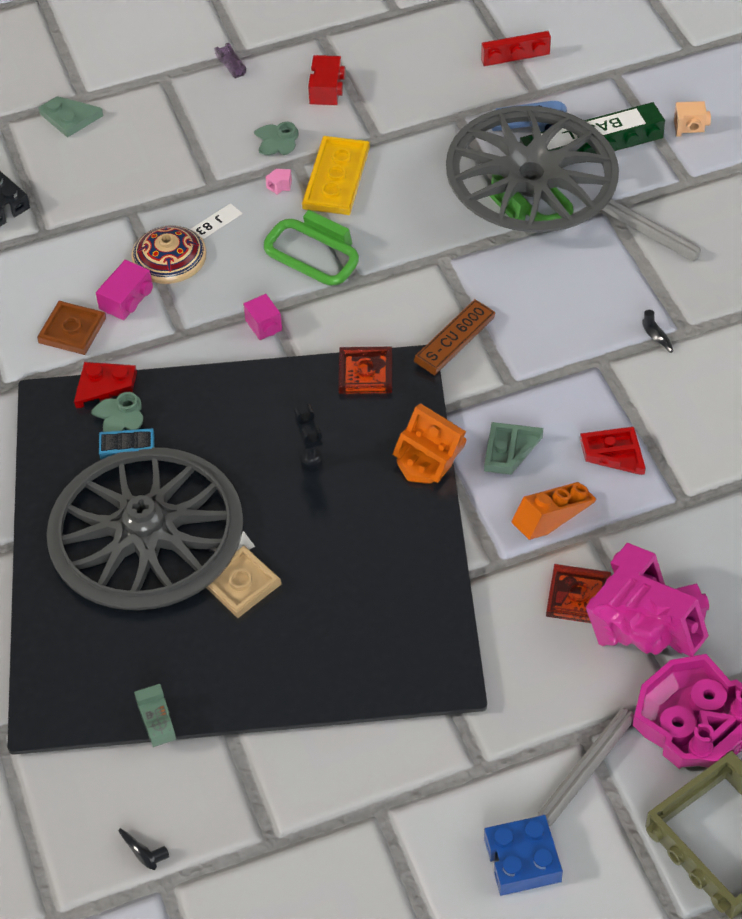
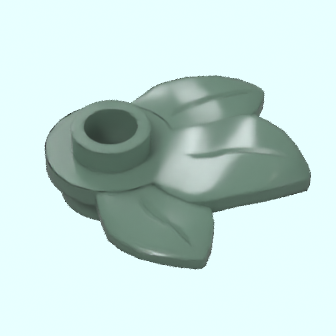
[254,121,299,155]
[92,392,143,432]

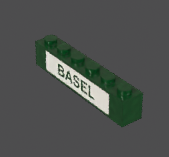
[520,102,665,154]

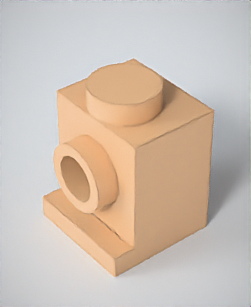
[674,101,711,137]

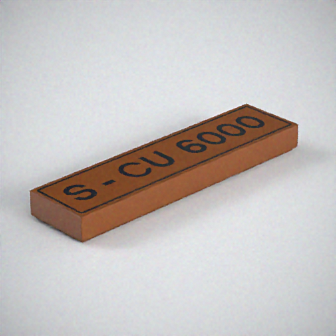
[414,299,496,375]

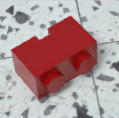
[308,55,346,105]

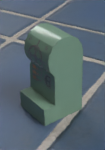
[134,684,176,747]

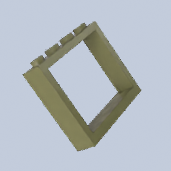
[645,751,742,919]

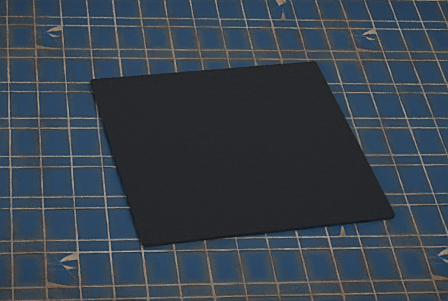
[7,345,487,755]

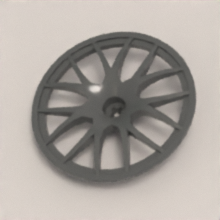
[446,106,619,232]
[47,447,243,610]

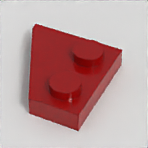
[74,362,137,408]
[580,426,646,475]

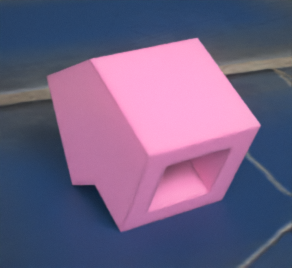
[265,169,292,195]

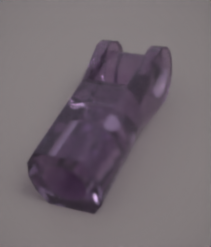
[214,43,246,79]

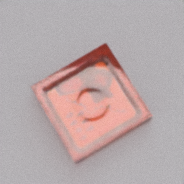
[339,346,392,394]
[546,564,611,623]

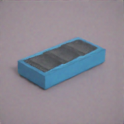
[99,428,155,460]

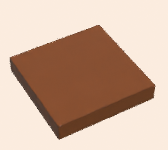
[37,301,106,355]

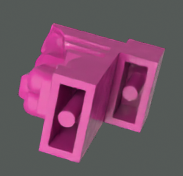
[586,543,709,657]

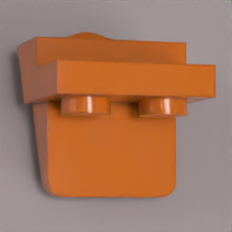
[392,403,467,484]

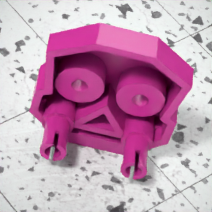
[633,654,742,769]

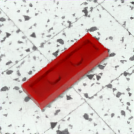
[481,31,551,66]

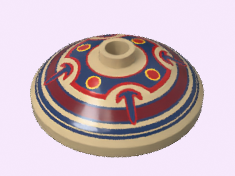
[131,225,206,284]

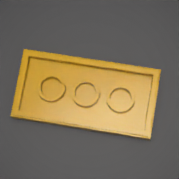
[302,136,370,215]

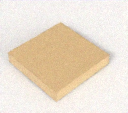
[206,546,281,618]

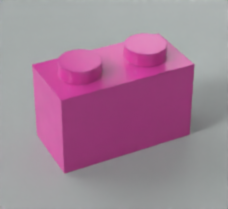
[95,260,153,320]

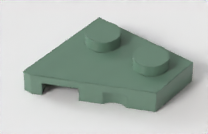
[38,96,103,138]
[484,422,544,475]

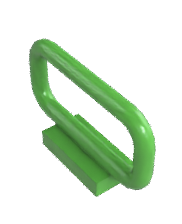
[490,174,574,221]
[263,210,359,286]

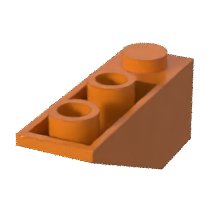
[511,482,596,540]

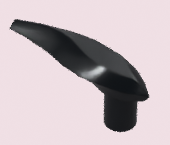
[642,309,674,353]
[118,828,169,870]

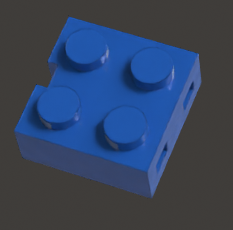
[484,815,563,896]

